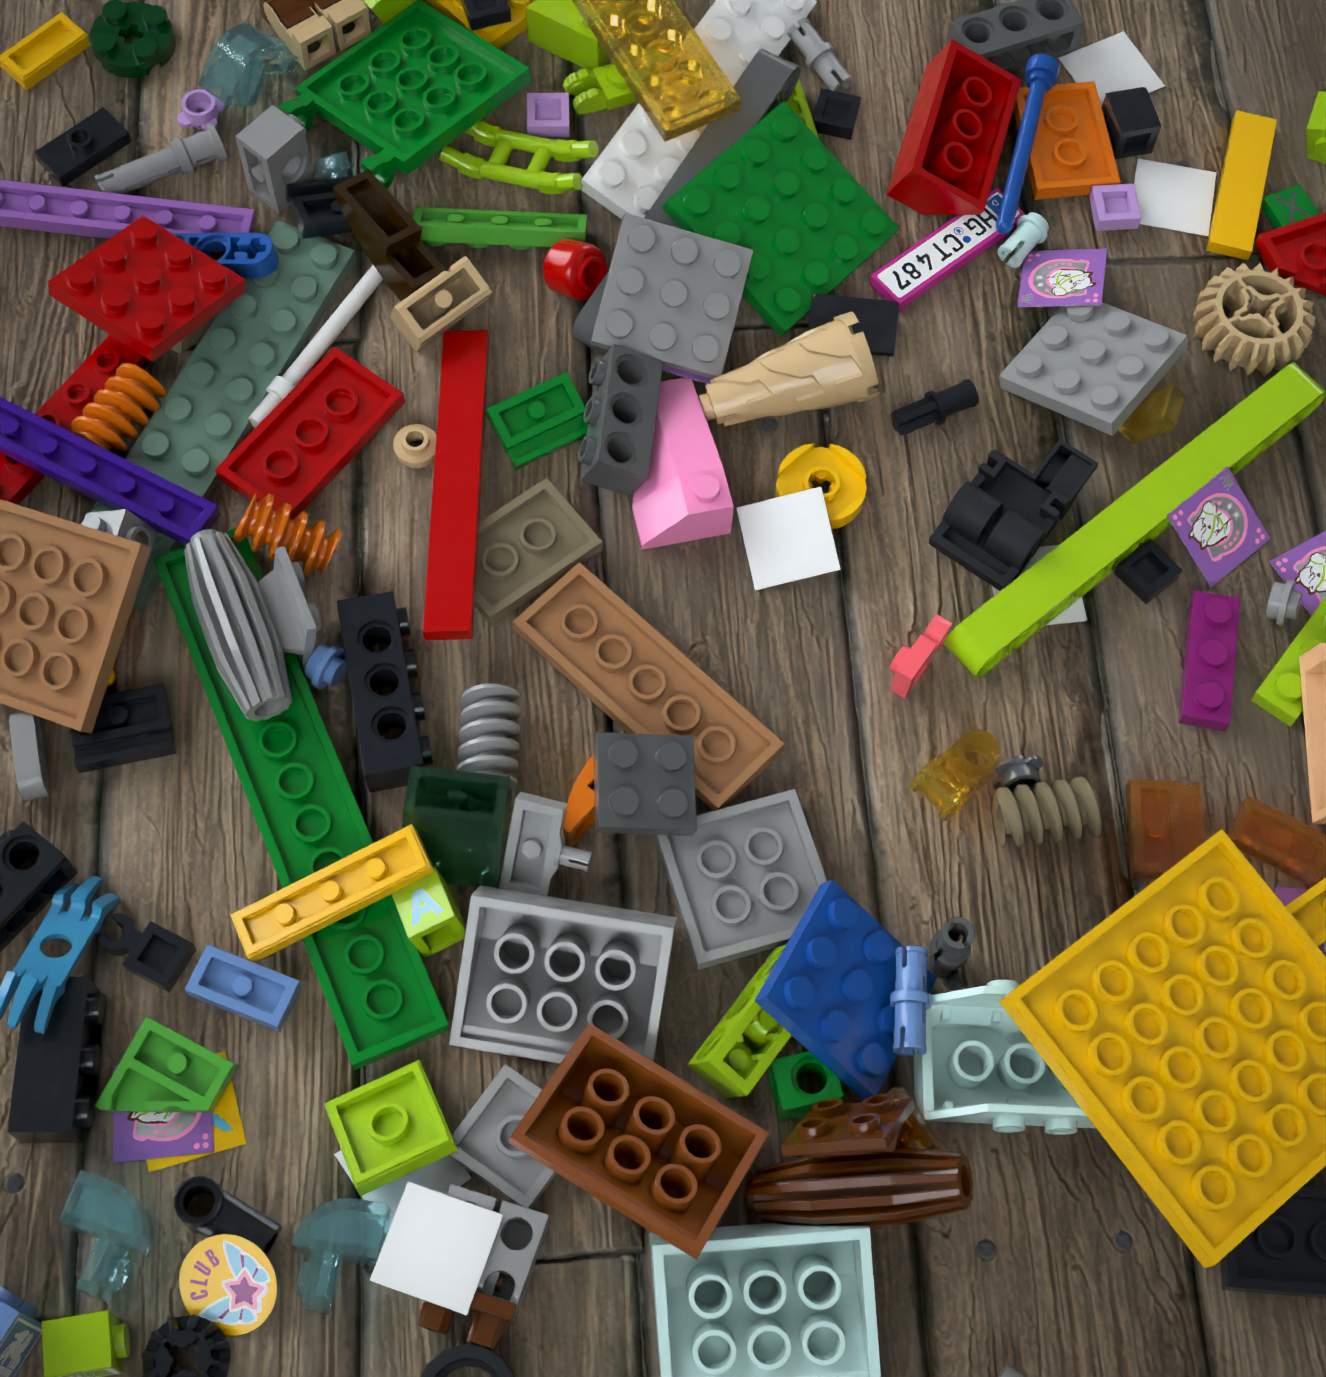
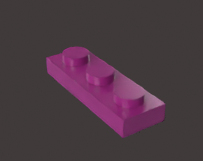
[1178,590,1240,731]

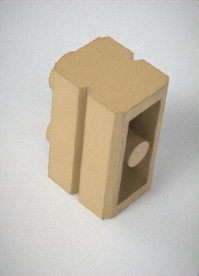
[390,256,492,352]

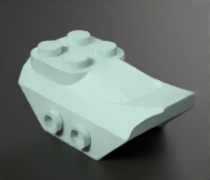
[914,980,1096,1135]

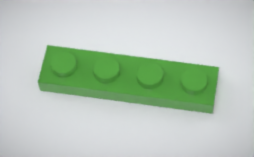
[413,207,587,250]

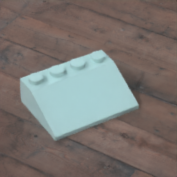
[649,1223,881,1377]

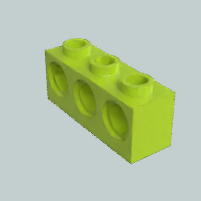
[687,945,792,1098]

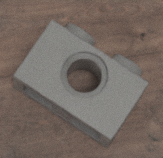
[235,105,315,214]

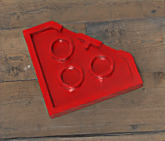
[1254,212,1326,296]

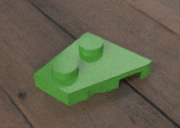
[95,1017,239,1113]

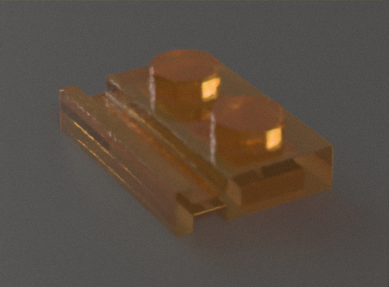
[1126,779,1204,879]

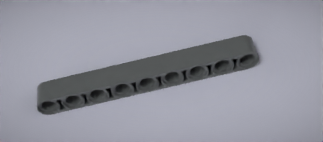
[572,49,801,354]

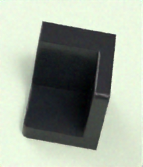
[1102,87,1162,159]

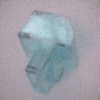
[198,23,298,107]
[58,1170,154,1303]
[292,1198,393,1314]

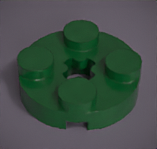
[89,0,176,78]

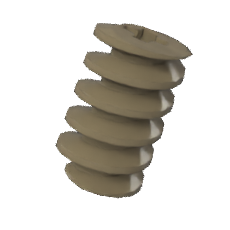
[992,777,1102,848]

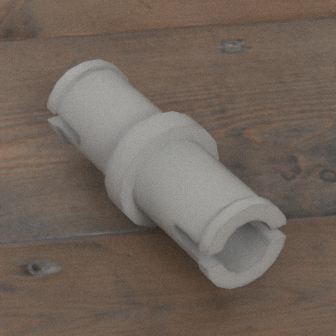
[787,18,855,93]

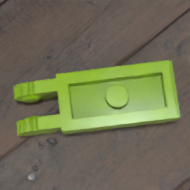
[563,45,674,115]

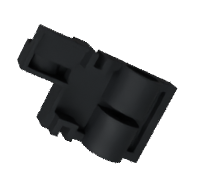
[929,439,1098,591]

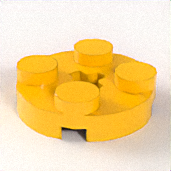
[775,443,867,530]

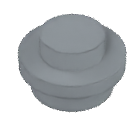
[1266,580,1302,627]

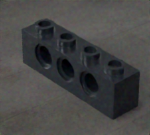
[336,591,433,793]

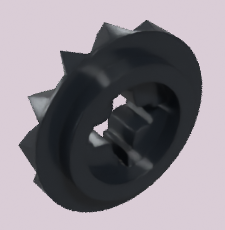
[141,1314,231,1377]

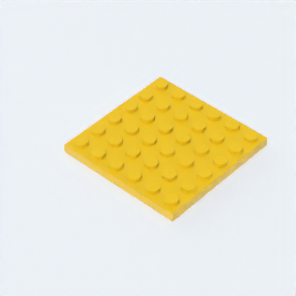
[999,829,1326,1269]

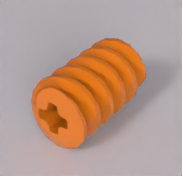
[71,363,167,453]
[234,490,342,579]

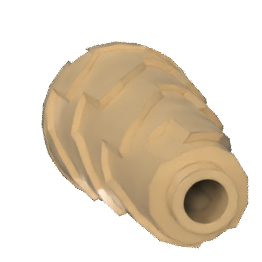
[699,311,880,426]

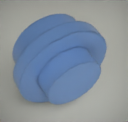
[304,643,347,690]

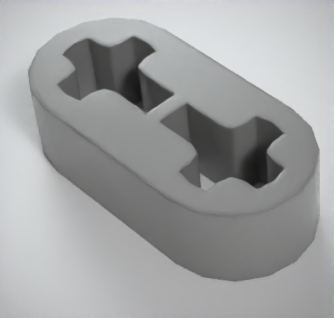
[9,712,51,801]

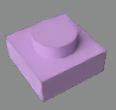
[527,93,570,137]
[1089,184,1141,231]

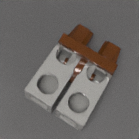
[418,1184,551,1351]

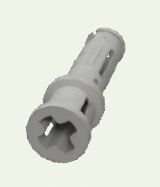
[95,123,228,194]

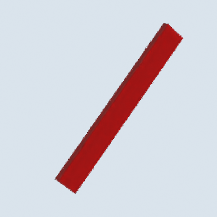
[423,330,490,641]

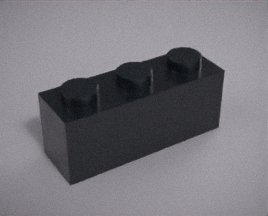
[7,977,106,1143]

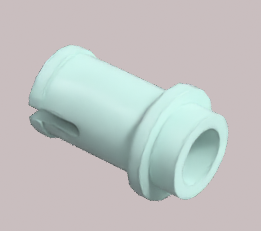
[997,212,1049,268]

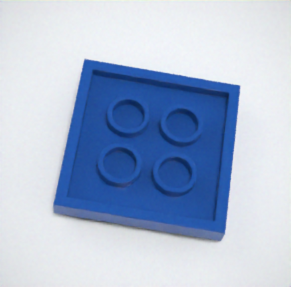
[755,880,937,1100]

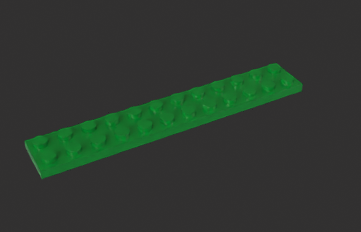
[153,527,450,1071]

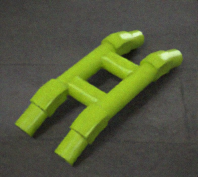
[439,120,599,195]

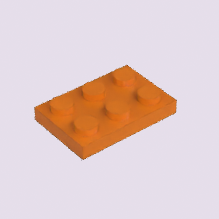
[1013,81,1121,200]

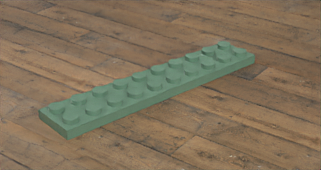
[91,220,356,612]

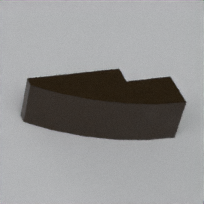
[333,169,447,301]

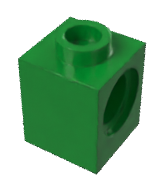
[767,1051,849,1122]

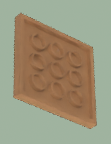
[0,499,152,733]

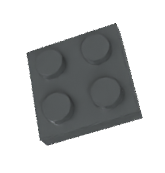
[594,732,697,836]

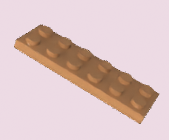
[512,562,785,811]

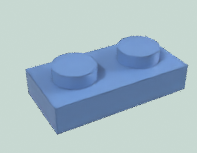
[184,944,302,1032]

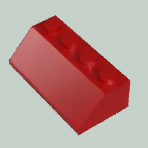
[886,39,1022,215]

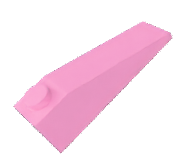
[632,377,734,550]

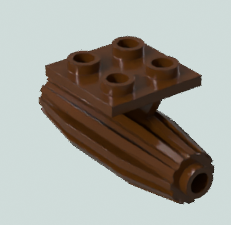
[746,1094,973,1227]

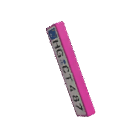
[869,188,1026,311]

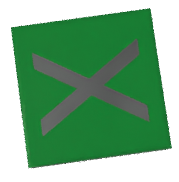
[1261,184,1320,229]

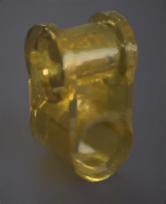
[909,729,1001,822]

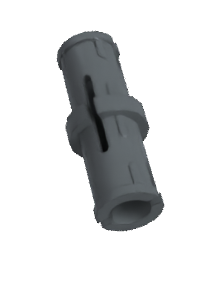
[927,917,975,978]

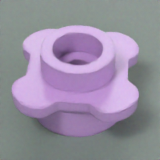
[177,89,225,131]

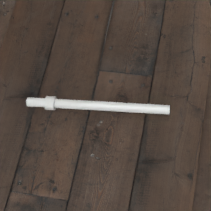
[248,265,383,428]

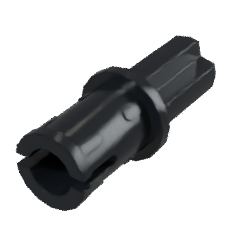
[891,379,979,435]

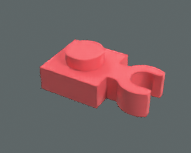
[889,614,953,699]

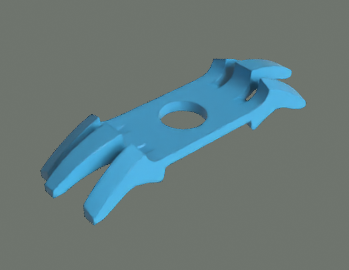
[0,876,121,1034]

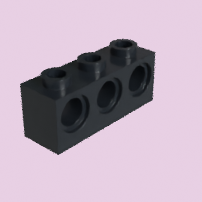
[0,821,77,952]

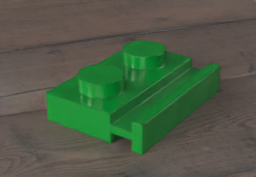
[485,371,588,471]

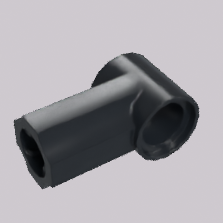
[174,1176,282,1256]

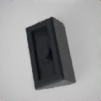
[808,294,899,357]

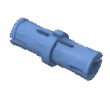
[890,946,932,1056]

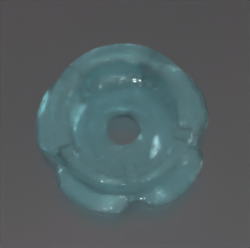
[313,151,355,180]

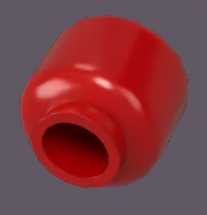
[543,239,608,300]

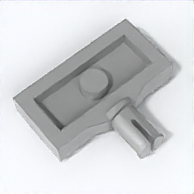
[499,792,593,897]

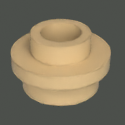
[393,424,436,468]

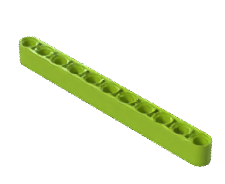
[944,362,1326,678]

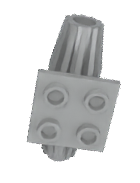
[184,529,321,721]

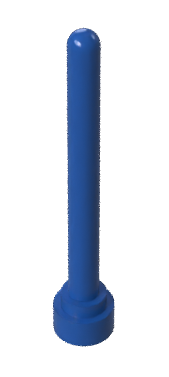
[996,54,1061,234]

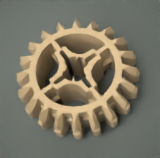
[1193,263,1316,377]

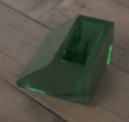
[402,766,512,888]

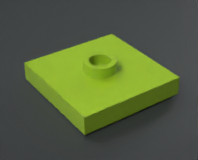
[324,1060,458,1197]

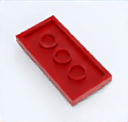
[215,347,405,520]

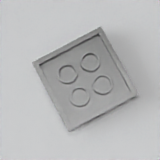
[590,213,753,379]
[999,302,1188,436]
[655,789,827,970]

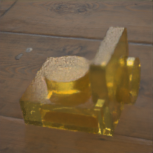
[1118,384,1186,445]

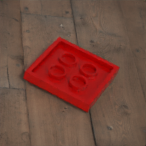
[48,215,245,362]

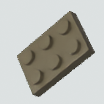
[475,477,603,626]

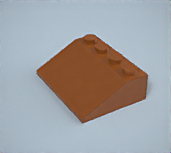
[508,1023,769,1260]

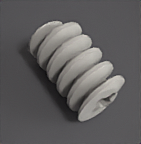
[456,683,521,792]

